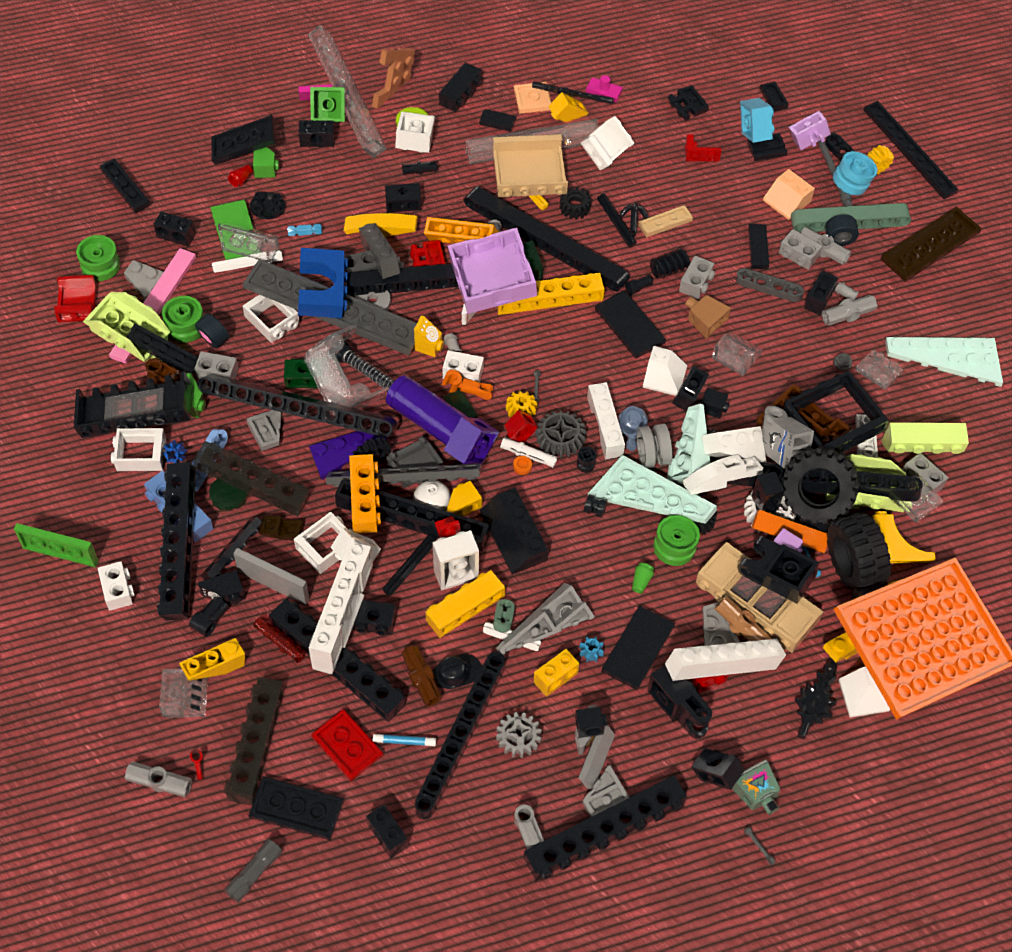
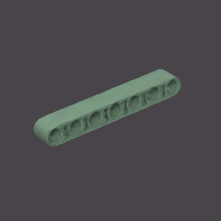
[790,203,911,233]

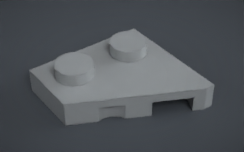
[124,260,164,300]
[582,765,629,817]

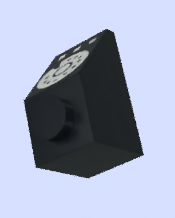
[198,570,245,605]

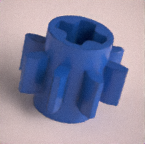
[162,440,188,463]

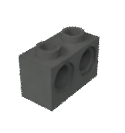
[344,250,377,273]

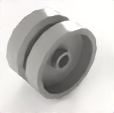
[636,423,672,468]

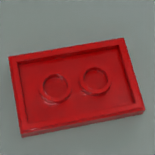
[311,709,383,782]

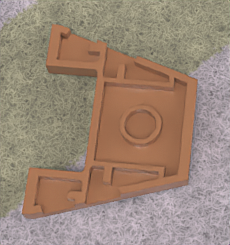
[372,48,415,109]

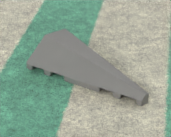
[496,583,595,654]

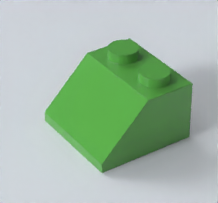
[310,87,345,122]

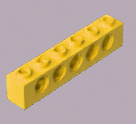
[496,273,605,315]

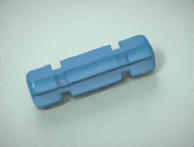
[287,224,322,236]

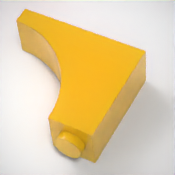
[871,511,935,564]

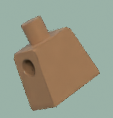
[685,295,731,339]

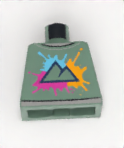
[732,760,780,815]

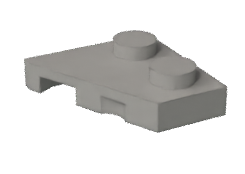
[247,410,281,451]

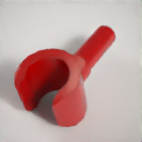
[189,750,203,780]

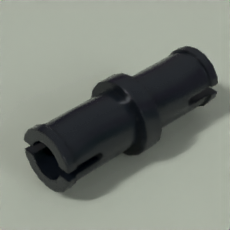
[402,161,437,175]

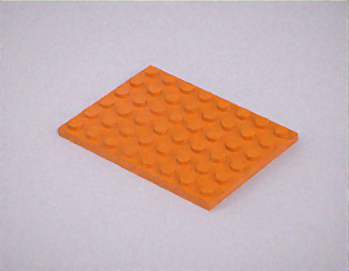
[833,558,1012,720]

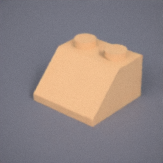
[763,169,815,220]

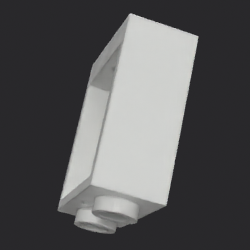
[243,295,300,343]
[111,428,166,471]
[294,512,353,574]

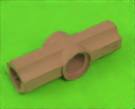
[714,596,771,641]

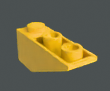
[179,638,245,681]

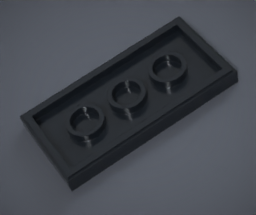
[211,115,276,165]
[595,291,666,359]
[601,606,675,691]
[248,776,344,841]

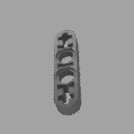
[736,268,804,302]

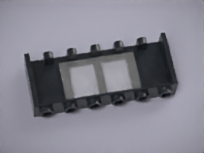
[74,371,191,438]

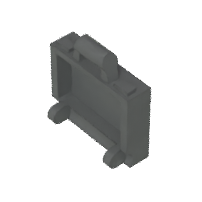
[386,436,443,489]

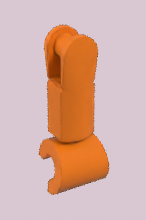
[441,370,493,400]

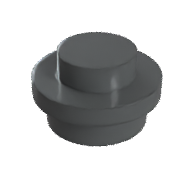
[834,353,852,371]

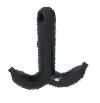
[619,202,649,237]

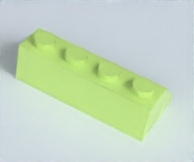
[882,423,969,454]

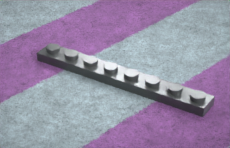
[326,463,482,487]

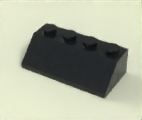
[480,487,548,575]

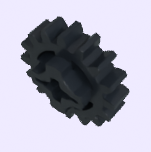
[353,437,391,463]

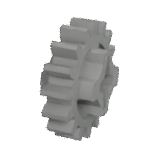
[496,712,541,758]

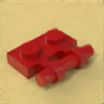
[410,240,445,267]

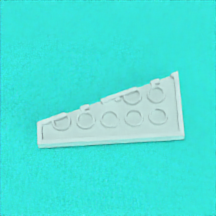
[885,337,1003,387]
[588,455,717,524]

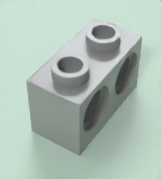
[779,229,822,270]
[679,256,715,299]
[194,351,239,386]
[902,453,949,499]

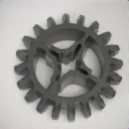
[535,409,586,458]

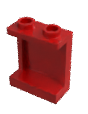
[54,275,97,323]

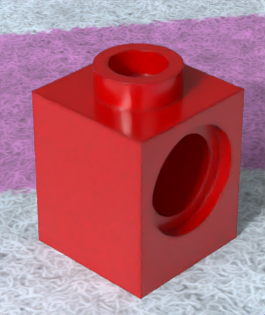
[504,410,538,442]

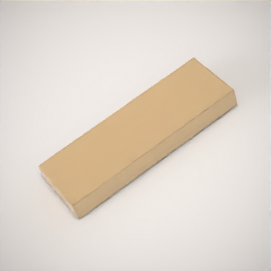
[639,205,693,238]

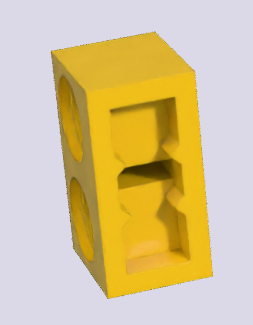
[534,649,579,697]

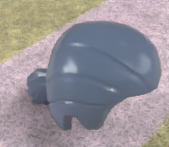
[618,406,648,451]

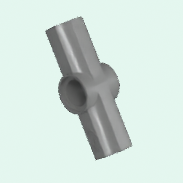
[801,227,851,265]
[822,295,877,326]
[125,761,192,798]

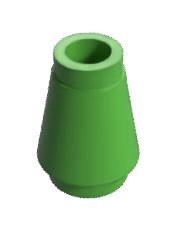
[632,563,654,594]

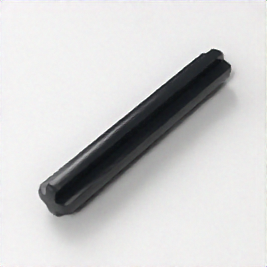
[597,193,636,248]
[383,534,437,596]

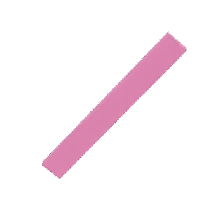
[109,248,196,364]

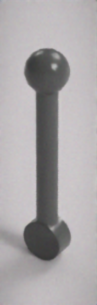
[534,370,541,403]
[744,827,775,865]

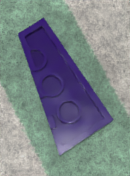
[309,431,387,480]

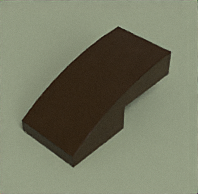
[259,516,304,541]

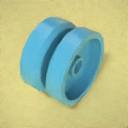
[833,151,878,195]

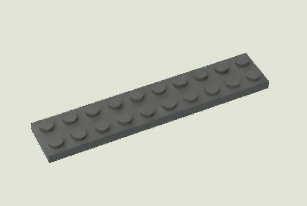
[243,259,417,356]

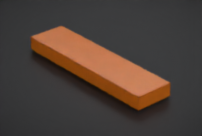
[751,509,828,553]

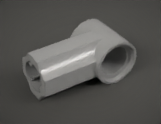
[514,804,544,850]

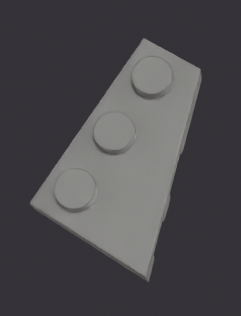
[702,602,739,646]

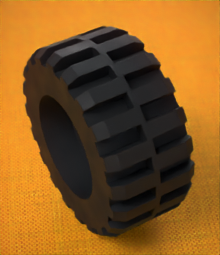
[782,446,859,525]
[827,512,891,591]

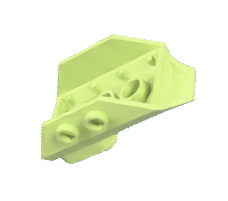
[83,292,170,362]
[824,454,911,513]

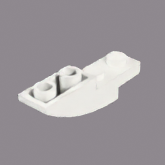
[683,454,763,495]

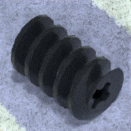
[650,248,690,279]

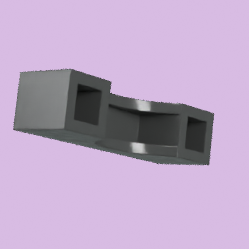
[359,223,400,279]

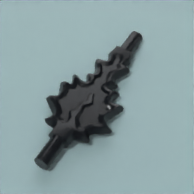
[532,81,614,105]
[795,658,838,739]

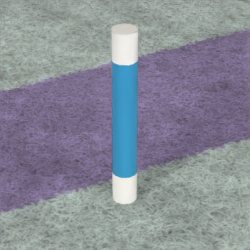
[373,734,436,746]

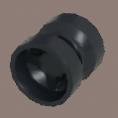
[576,447,596,473]
[583,494,608,518]

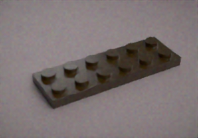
[881,207,982,282]

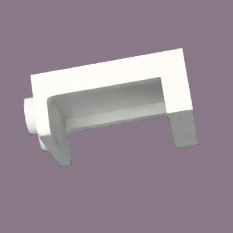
[581,116,634,170]

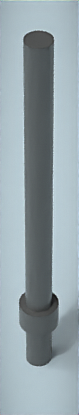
[817,140,853,207]

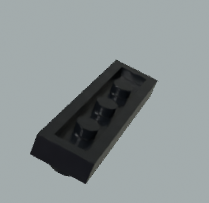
[99,158,150,213]
[126,323,198,375]
[200,517,262,580]

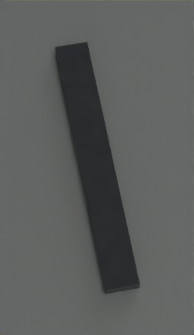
[863,101,959,199]

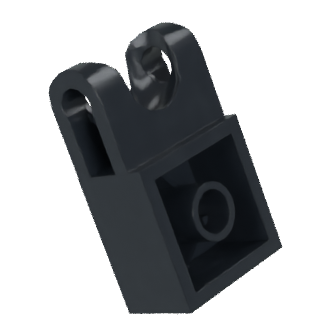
[737,536,819,604]
[647,665,712,739]

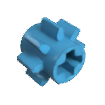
[579,637,604,663]

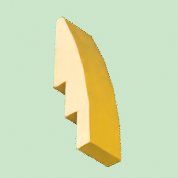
[344,213,418,237]

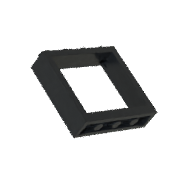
[783,370,889,453]

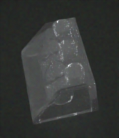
[218,223,279,263]

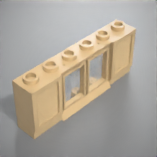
[696,542,823,653]

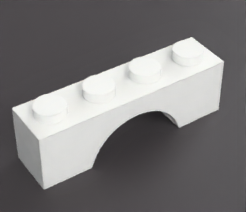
[587,382,625,459]

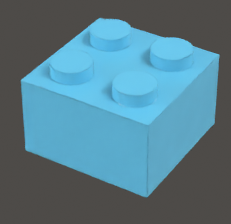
[740,98,774,143]

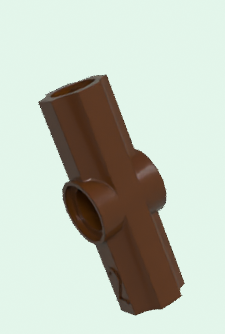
[401,646,442,707]

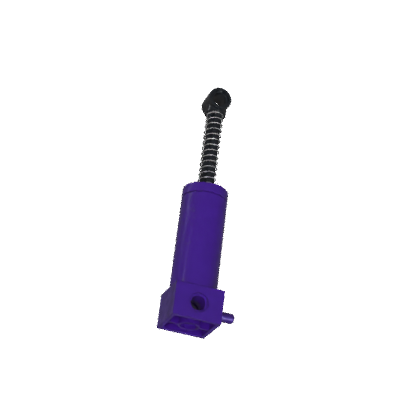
[327,338,499,464]

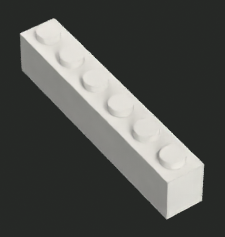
[665,639,786,681]

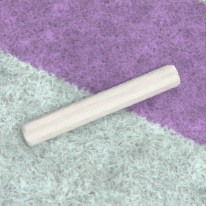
[212,250,283,273]

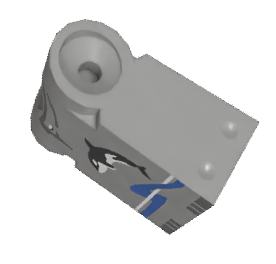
[762,406,814,469]

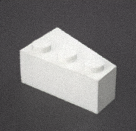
[702,426,767,463]

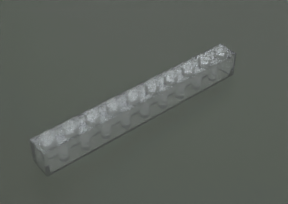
[308,25,387,158]

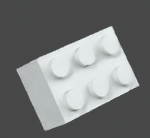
[433,531,479,591]

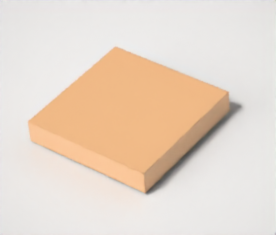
[514,82,551,114]

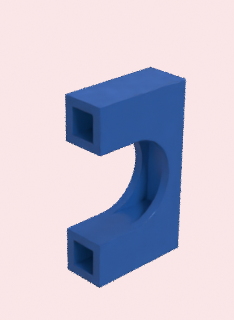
[298,248,348,318]

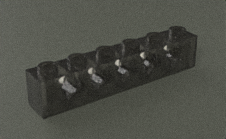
[194,441,310,517]
[224,677,284,805]

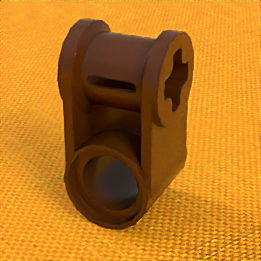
[145,358,181,385]

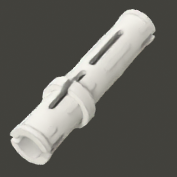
[500,437,558,468]

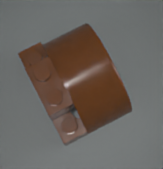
[757,383,852,445]

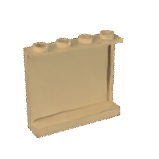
[492,134,568,197]

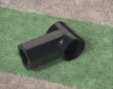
[189,596,229,637]

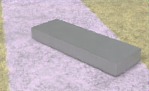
[579,725,615,789]

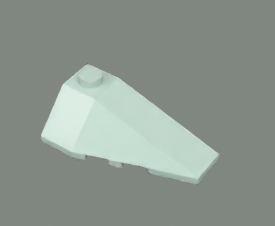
[667,404,710,484]

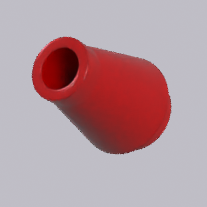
[228,165,253,187]

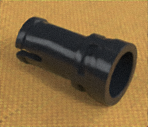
[625,275,653,295]

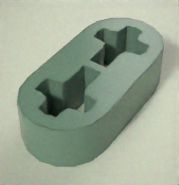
[493,599,515,633]

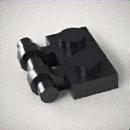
[667,85,709,121]

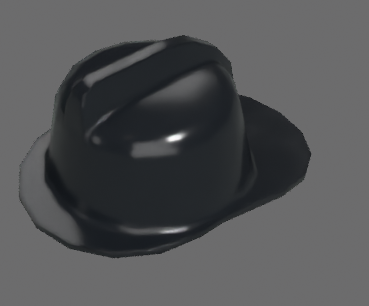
[433,654,482,689]

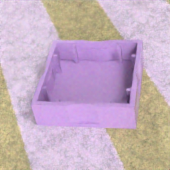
[448,228,537,314]

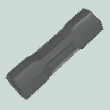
[224,839,282,903]

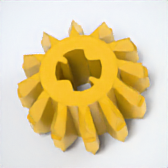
[867,145,894,174]
[505,391,537,418]

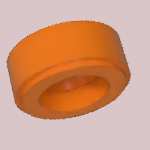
[513,456,532,475]

